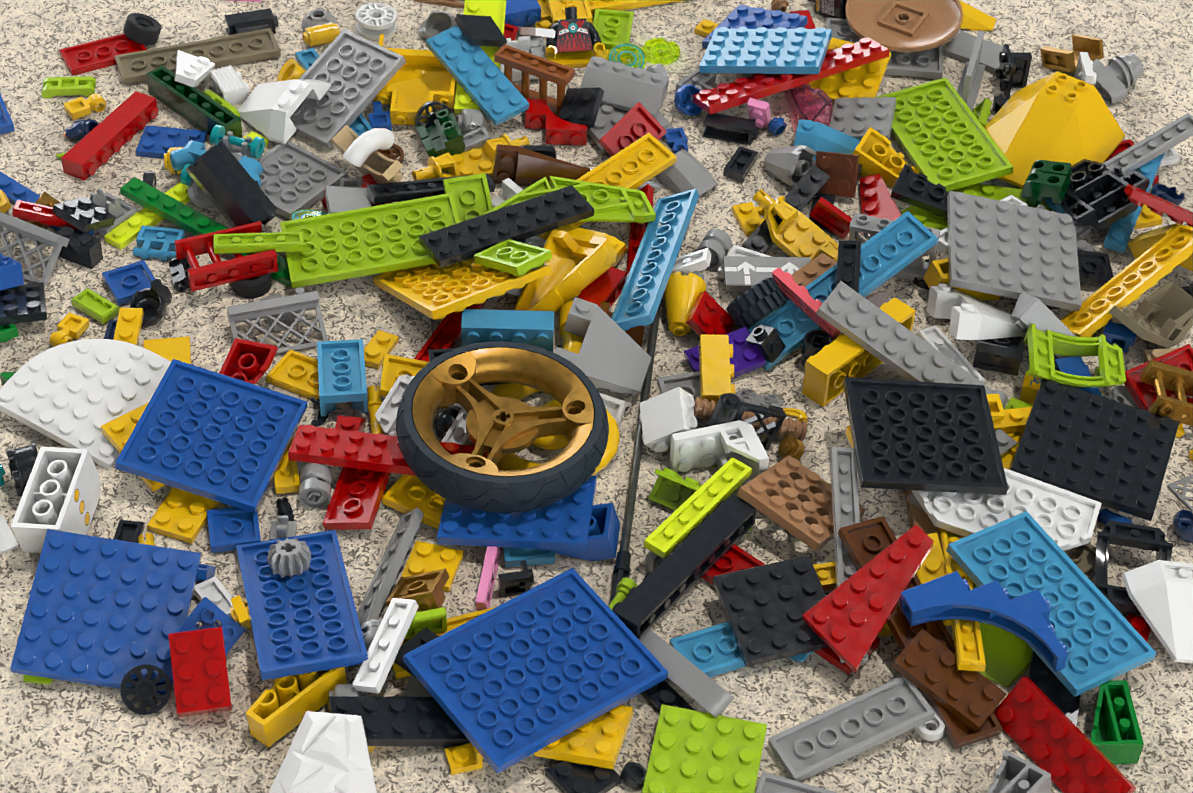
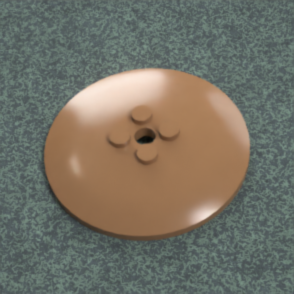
[845,0,963,52]

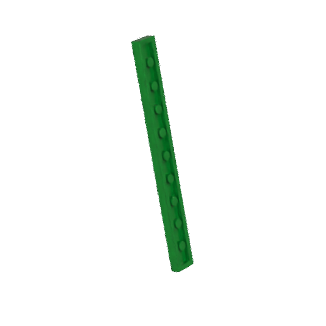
[120,177,292,287]

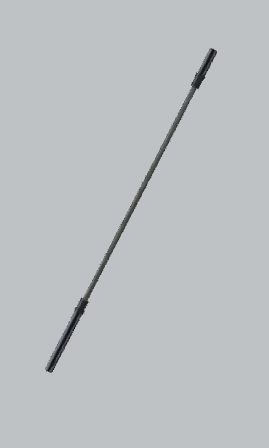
[610,299,662,603]

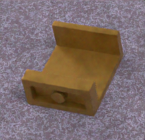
[1040,34,1104,73]

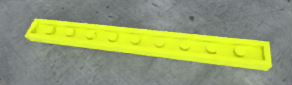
[104,131,268,250]

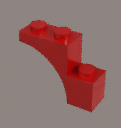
[525,99,587,146]

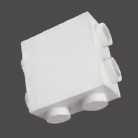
[639,387,697,453]

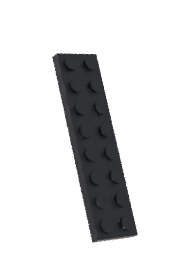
[419,185,594,268]

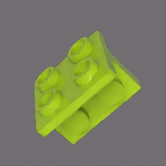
[649,467,702,510]

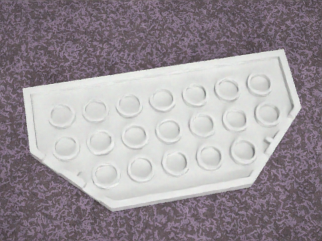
[911,468,1101,551]

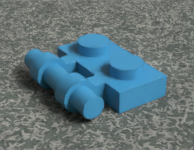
[133,226,185,262]

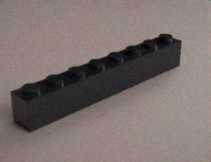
[612,494,756,639]

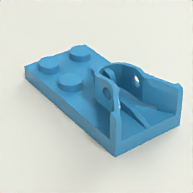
[317,339,368,416]

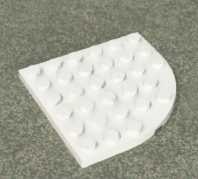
[0,339,171,470]

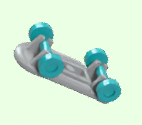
[180,125,265,208]

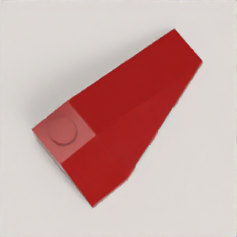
[219,338,278,385]

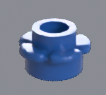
[768,117,787,136]

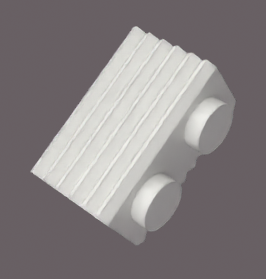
[209,65,250,105]

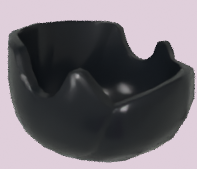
[433,408,459,439]

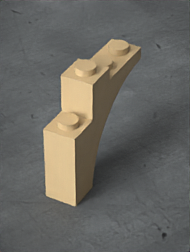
[330,124,404,184]

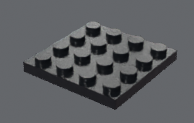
[712,555,829,667]

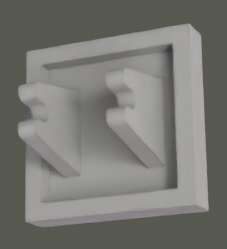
[90,188,138,235]

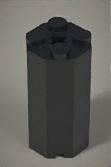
[186,141,277,227]

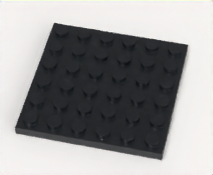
[843,377,1008,495]
[1010,379,1180,521]

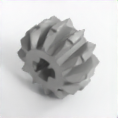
[267,538,311,578]

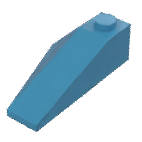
[794,119,861,161]

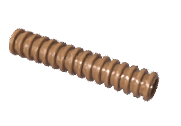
[693,397,807,441]

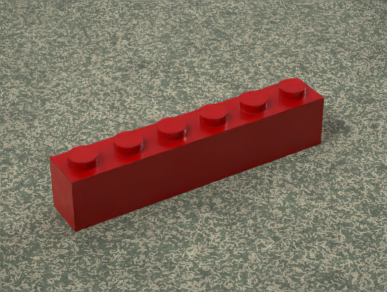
[61,91,158,181]

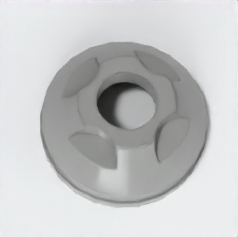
[301,8,337,32]

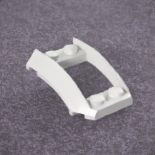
[375,374,471,445]

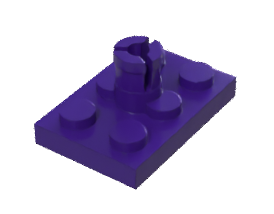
[684,327,766,379]

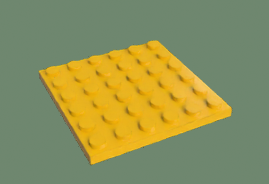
[373,257,552,320]

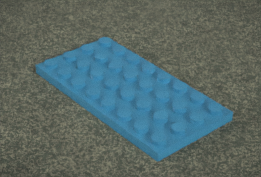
[946,511,1157,697]

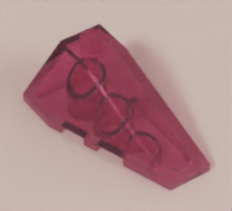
[782,83,833,127]

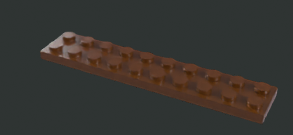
[838,516,1003,749]

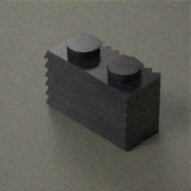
[56,225,103,269]

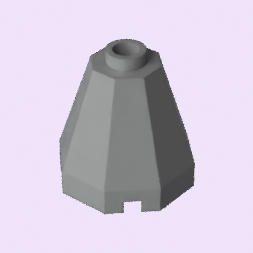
[764,145,816,188]

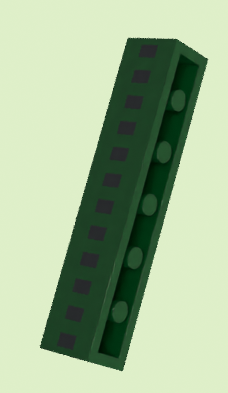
[146,65,243,138]

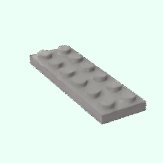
[768,676,935,782]

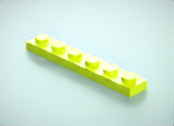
[644,457,752,558]

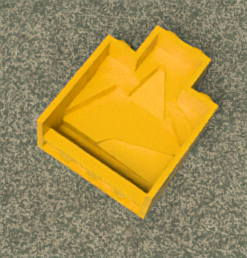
[373,34,457,126]

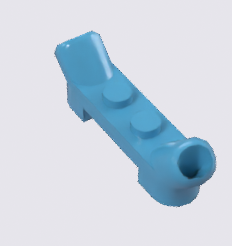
[170,140,263,188]

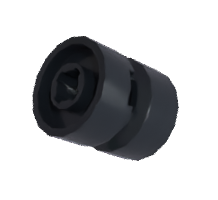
[801,330,833,368]

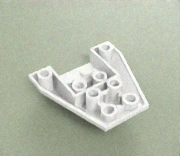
[1122,560,1193,663]

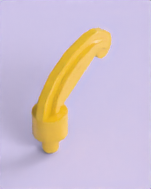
[783,408,808,423]

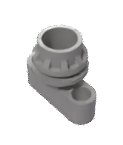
[1093,53,1144,105]

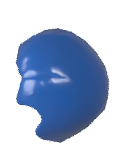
[674,84,703,116]

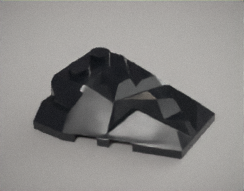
[1061,159,1150,230]

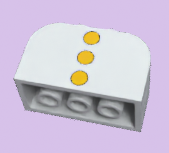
[11,447,100,553]

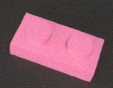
[747,98,771,129]

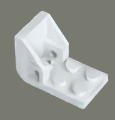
[669,420,769,486]

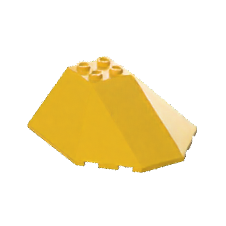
[984,71,1125,188]

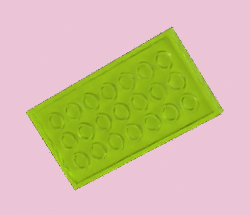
[873,78,1013,192]
[280,193,460,289]

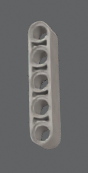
[639,627,734,718]

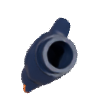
[63,119,99,140]

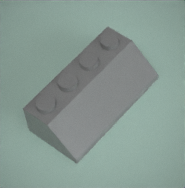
[580,56,669,118]

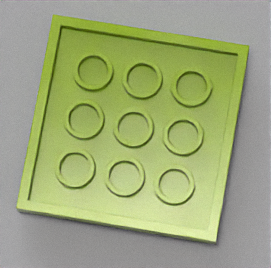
[642,704,767,793]

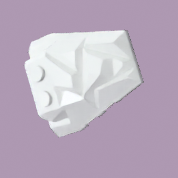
[269,711,377,793]

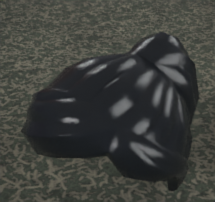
[130,279,172,327]

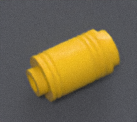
[302,22,340,47]

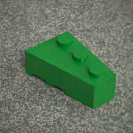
[1089,680,1144,764]

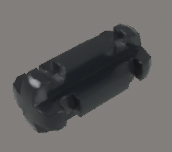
[276,497,295,521]

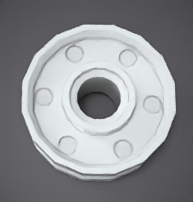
[356,3,396,40]

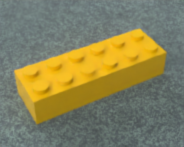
[802,297,916,407]

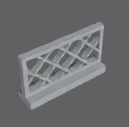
[957,30,986,112]
[0,212,70,287]
[227,291,328,355]

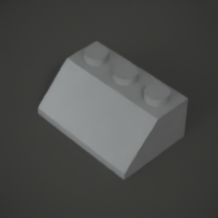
[1012,292,1076,360]

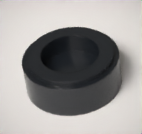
[620,762,647,789]

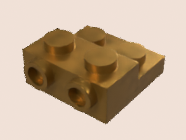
[386,568,449,612]

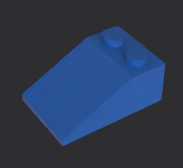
[537,503,620,561]

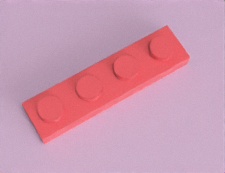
[772,267,840,340]

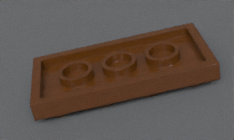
[891,629,1007,732]

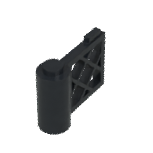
[705,393,786,450]

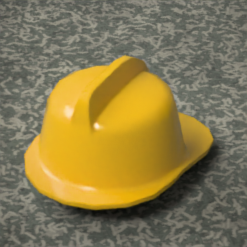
[277,59,306,82]

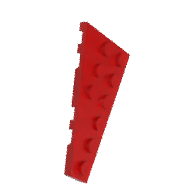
[802,525,934,673]

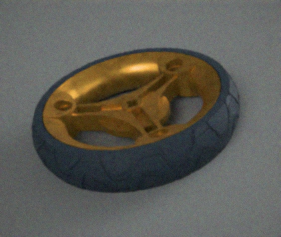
[396,341,609,513]

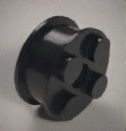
[6,441,38,497]

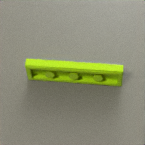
[214,232,304,254]

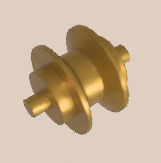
[778,436,805,460]

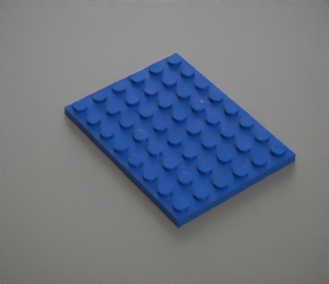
[403,568,668,774]

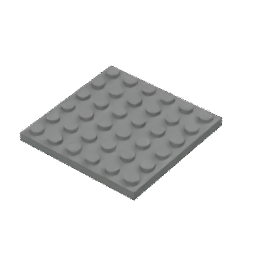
[947,191,1082,312]

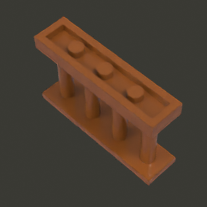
[494,44,575,117]

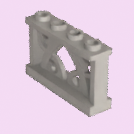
[849,214,940,281]

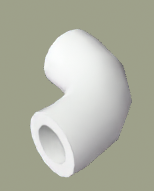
[343,128,394,167]

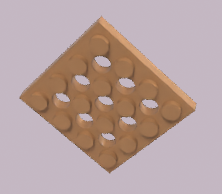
[737,456,866,551]

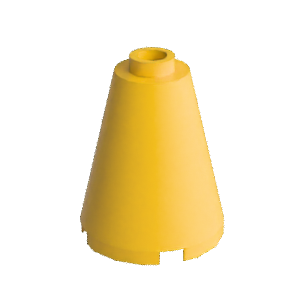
[663,272,706,336]

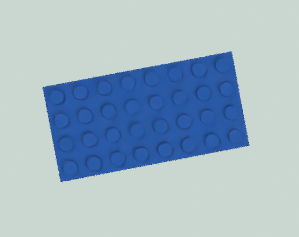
[236,530,368,680]

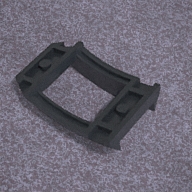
[1094,520,1173,615]

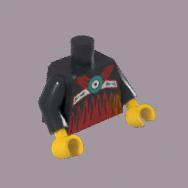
[544,7,606,59]

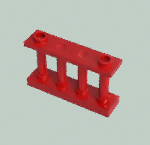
[174,221,278,292]

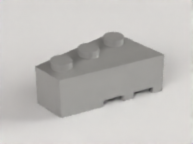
[988,750,1051,793]

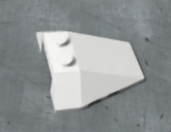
[238,79,331,144]

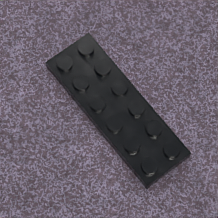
[328,696,471,746]

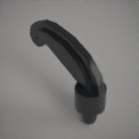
[310,398,329,427]

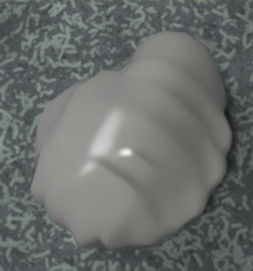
[419,11,457,39]

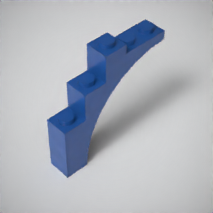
[900,571,1068,672]

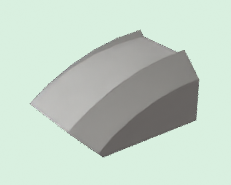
[657,149,718,195]

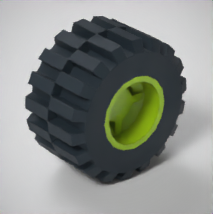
[726,277,788,330]

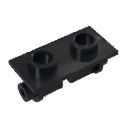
[169,257,191,292]

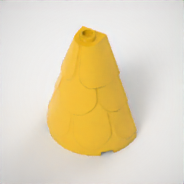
[514,230,617,314]

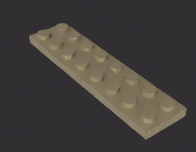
[115,28,281,85]

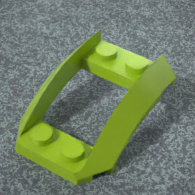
[1023,323,1126,388]

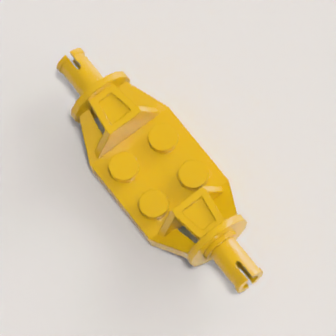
[412,134,530,181]
[752,188,838,261]

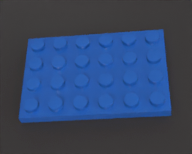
[437,476,597,551]

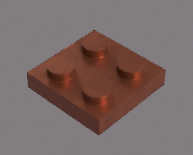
[815,151,860,198]

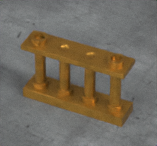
[1139,360,1193,426]

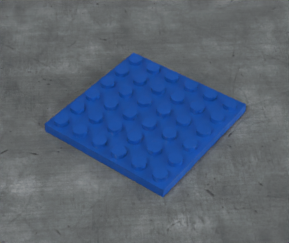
[115,359,308,513]
[10,529,201,695]

